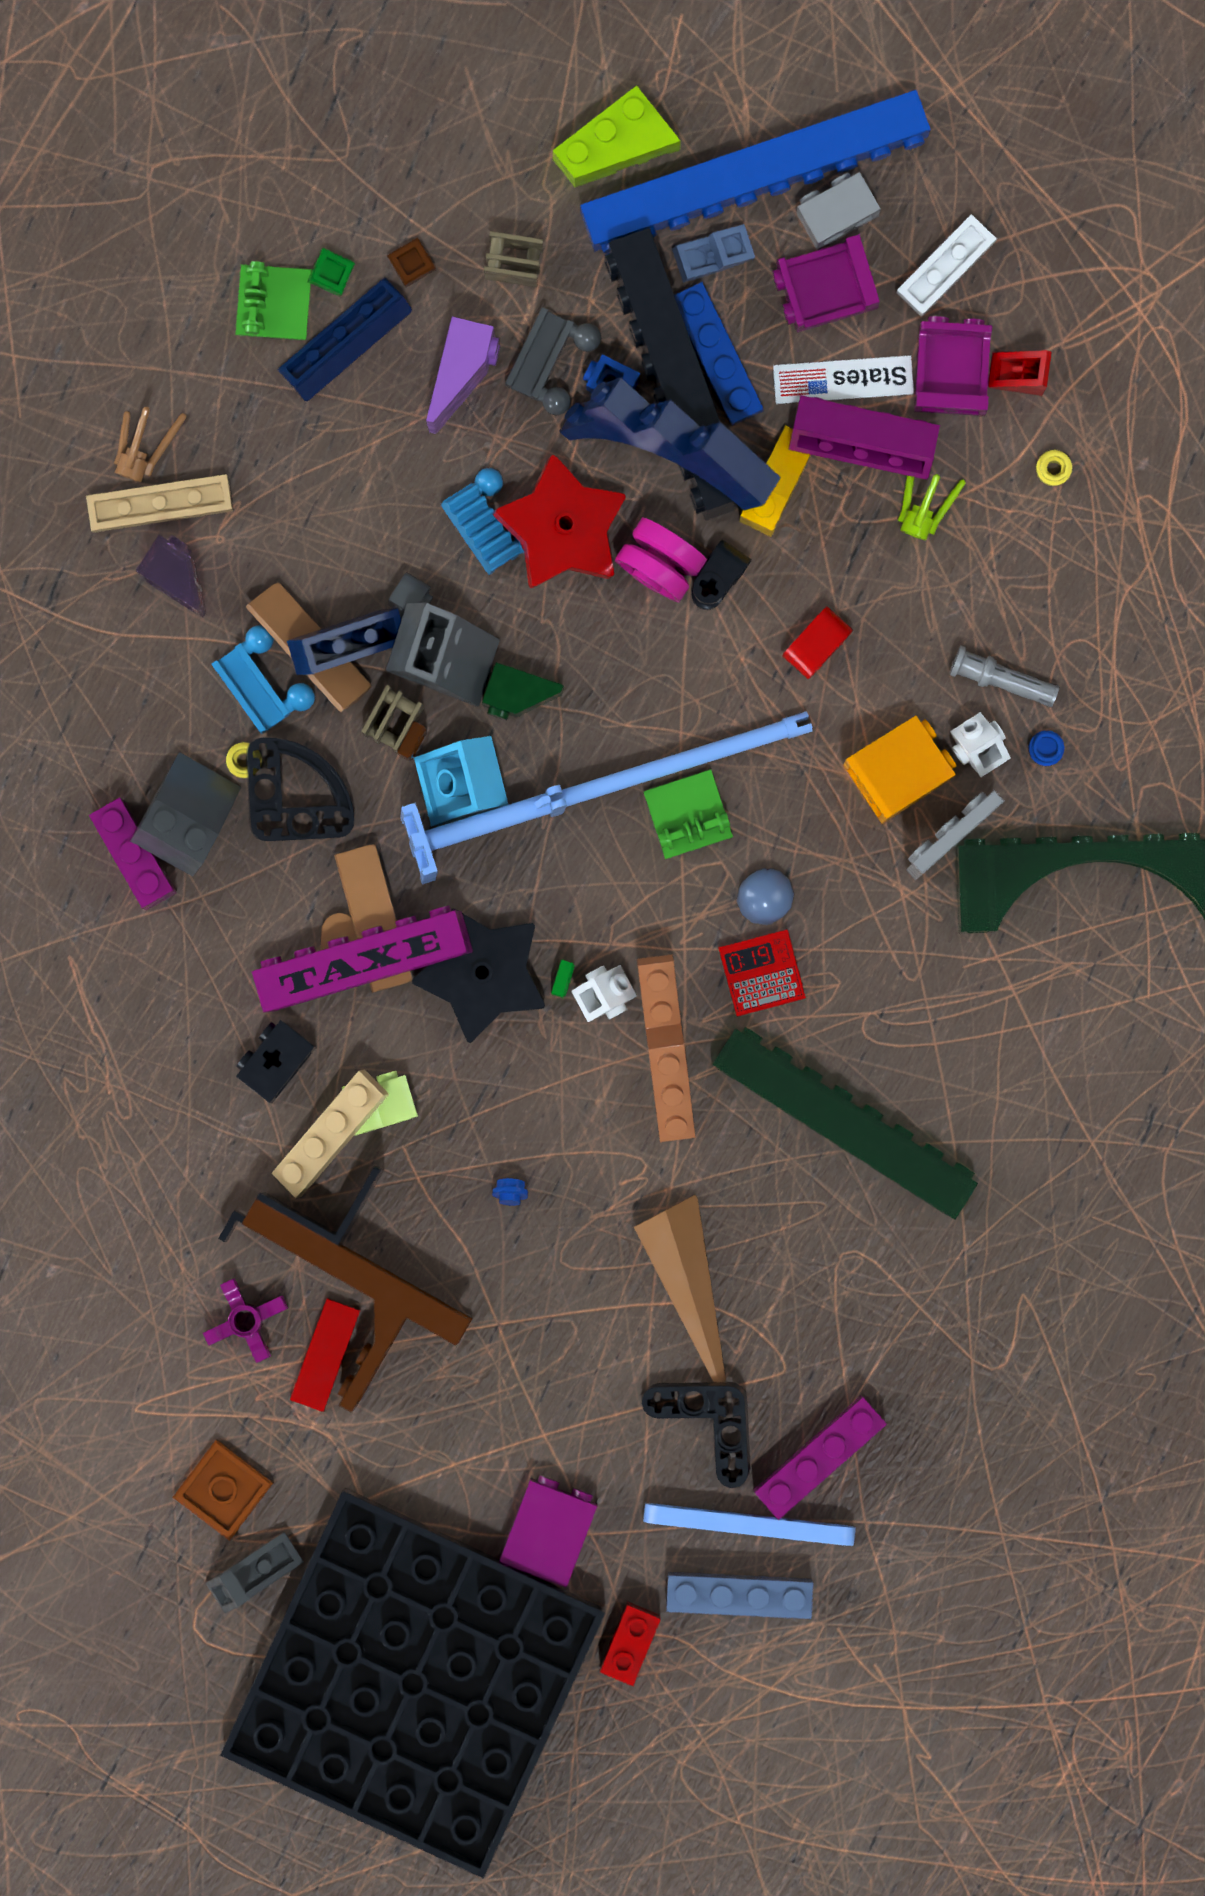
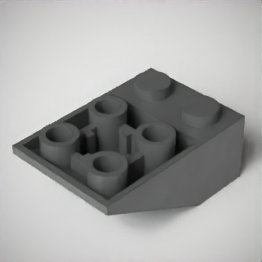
[386,603,500,707]

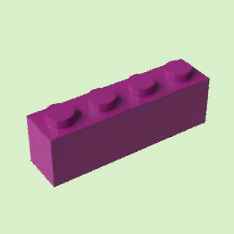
[789,395,940,480]
[754,1395,887,1520]

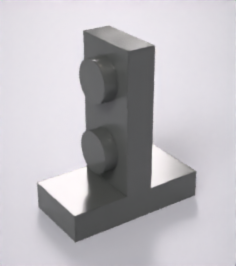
[206,1532,304,1613]

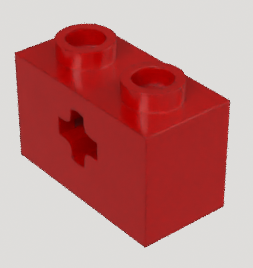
[600,1601,661,1686]

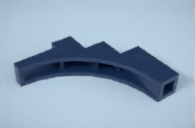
[559,378,781,510]

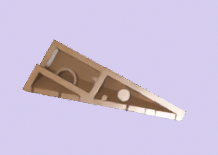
[634,1195,726,1382]

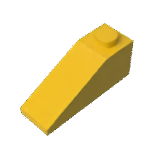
[739,426,811,537]

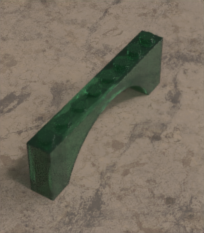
[956,833,1205,934]

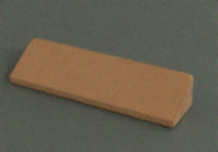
[246,582,371,712]
[334,844,412,993]

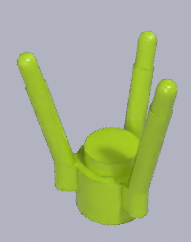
[897,474,966,541]

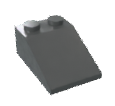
[130,752,241,877]

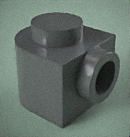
[388,572,433,620]

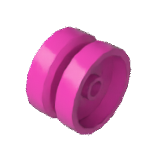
[615,517,707,603]

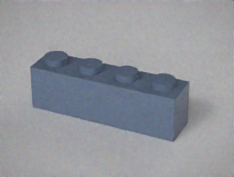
[666,1572,813,1619]

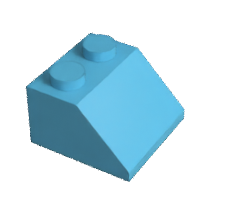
[414,736,509,826]

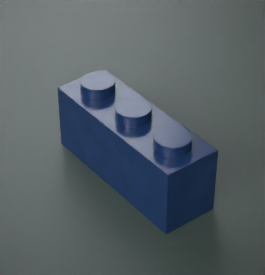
[287,608,401,675]

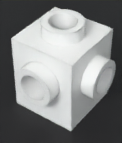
[950,712,1011,777]
[571,965,637,1022]

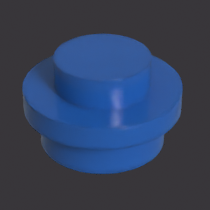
[1028,730,1064,766]
[492,1178,528,1206]

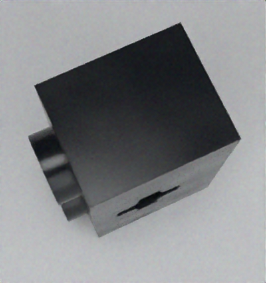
[236,1020,317,1103]

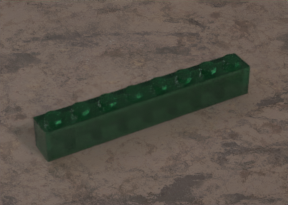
[712,1027,978,1220]

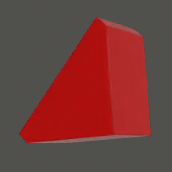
[988,350,1052,396]

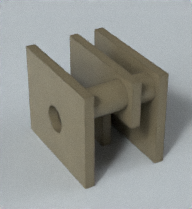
[484,231,544,287]
[361,685,424,754]

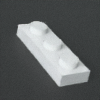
[896,214,997,317]

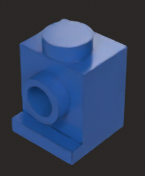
[583,354,640,393]

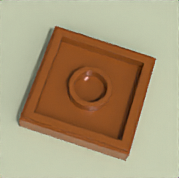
[173,1439,274,1541]

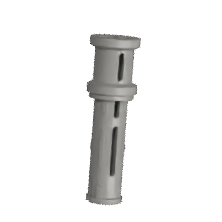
[949,645,1059,708]

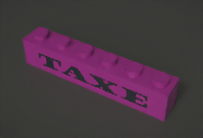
[251,906,473,1013]

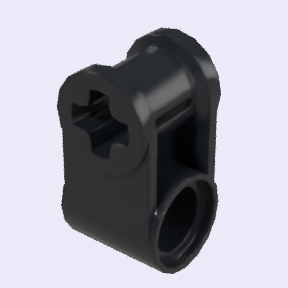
[691,539,752,610]

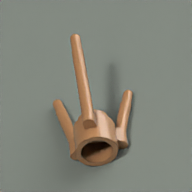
[114,407,186,483]

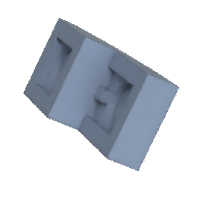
[672,224,756,283]

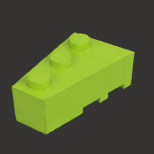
[553,85,681,187]

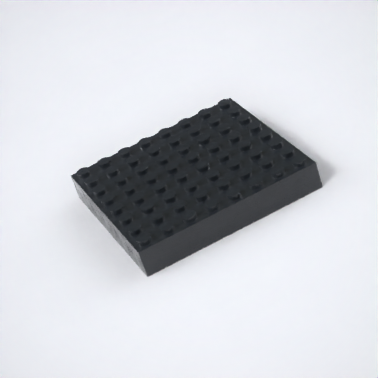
[220,1488,606,1879]

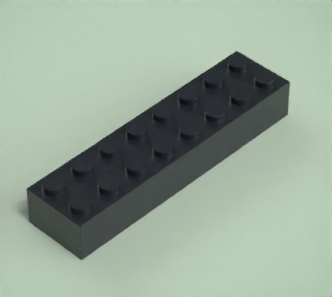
[605,228,741,521]

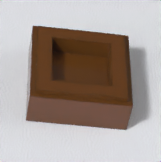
[387,237,436,288]
[397,721,427,761]

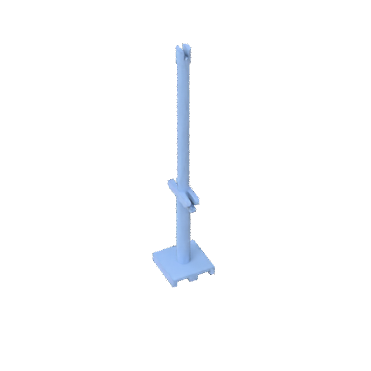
[400,711,813,884]

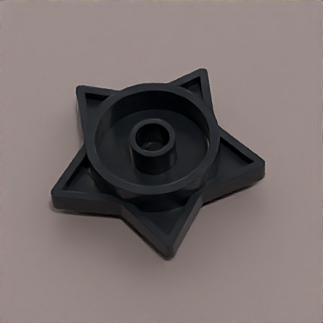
[412,908,545,1043]

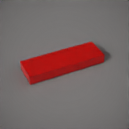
[290,1298,361,1412]

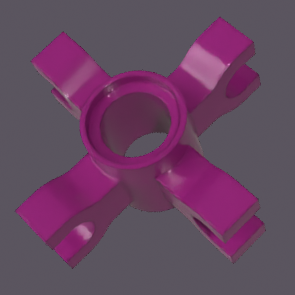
[203,1278,288,1363]

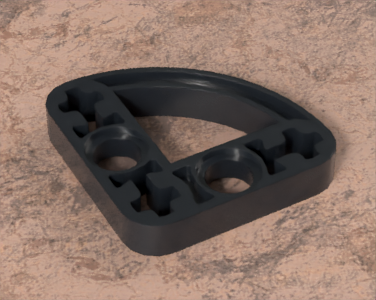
[246,738,354,841]

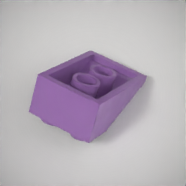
[426,317,500,434]

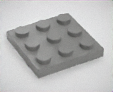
[906,791,1004,881]

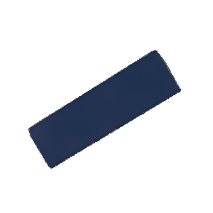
[277,277,412,402]

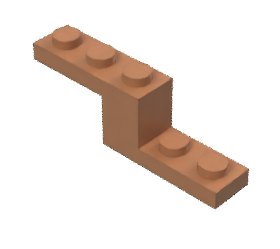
[637,954,696,1142]

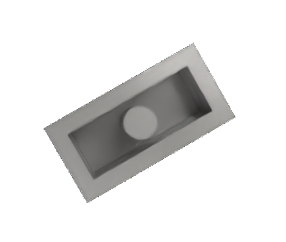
[796,172,881,250]

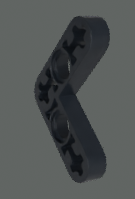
[642,1382,750,1488]

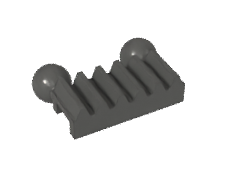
[505,307,601,415]

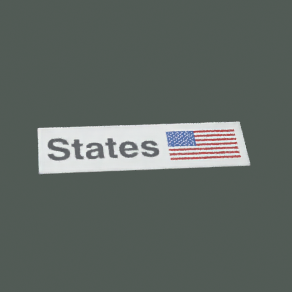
[773,356,914,404]

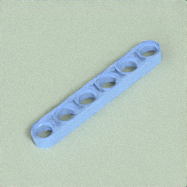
[643,1503,856,1546]

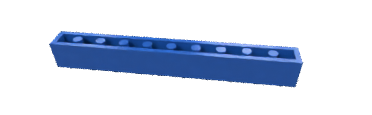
[580,89,931,253]

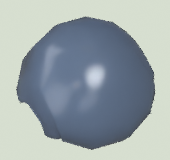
[737,868,794,925]

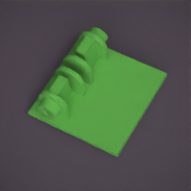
[235,261,312,340]
[643,770,733,859]

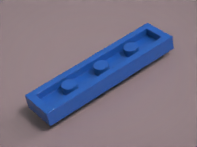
[674,282,764,426]

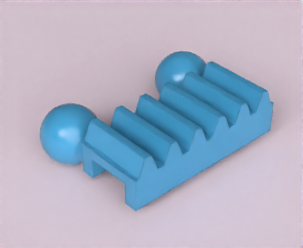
[441,468,524,575]
[211,625,315,734]

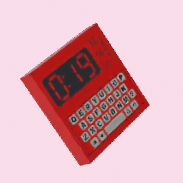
[718,929,806,1017]

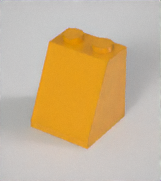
[843,716,957,824]

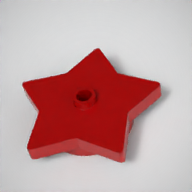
[493,455,626,589]

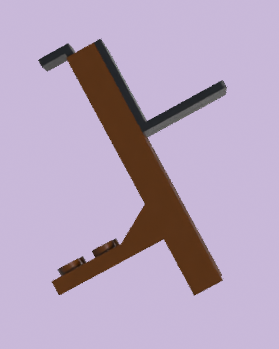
[218,1166,473,1413]

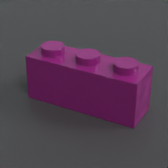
[89,797,177,911]

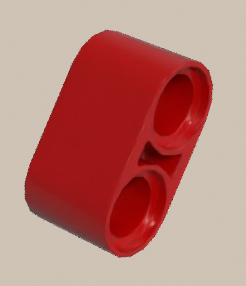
[782,606,853,680]

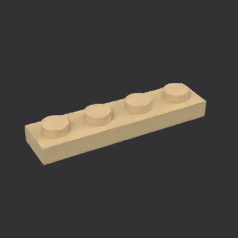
[86,474,233,533]
[272,1069,389,1198]

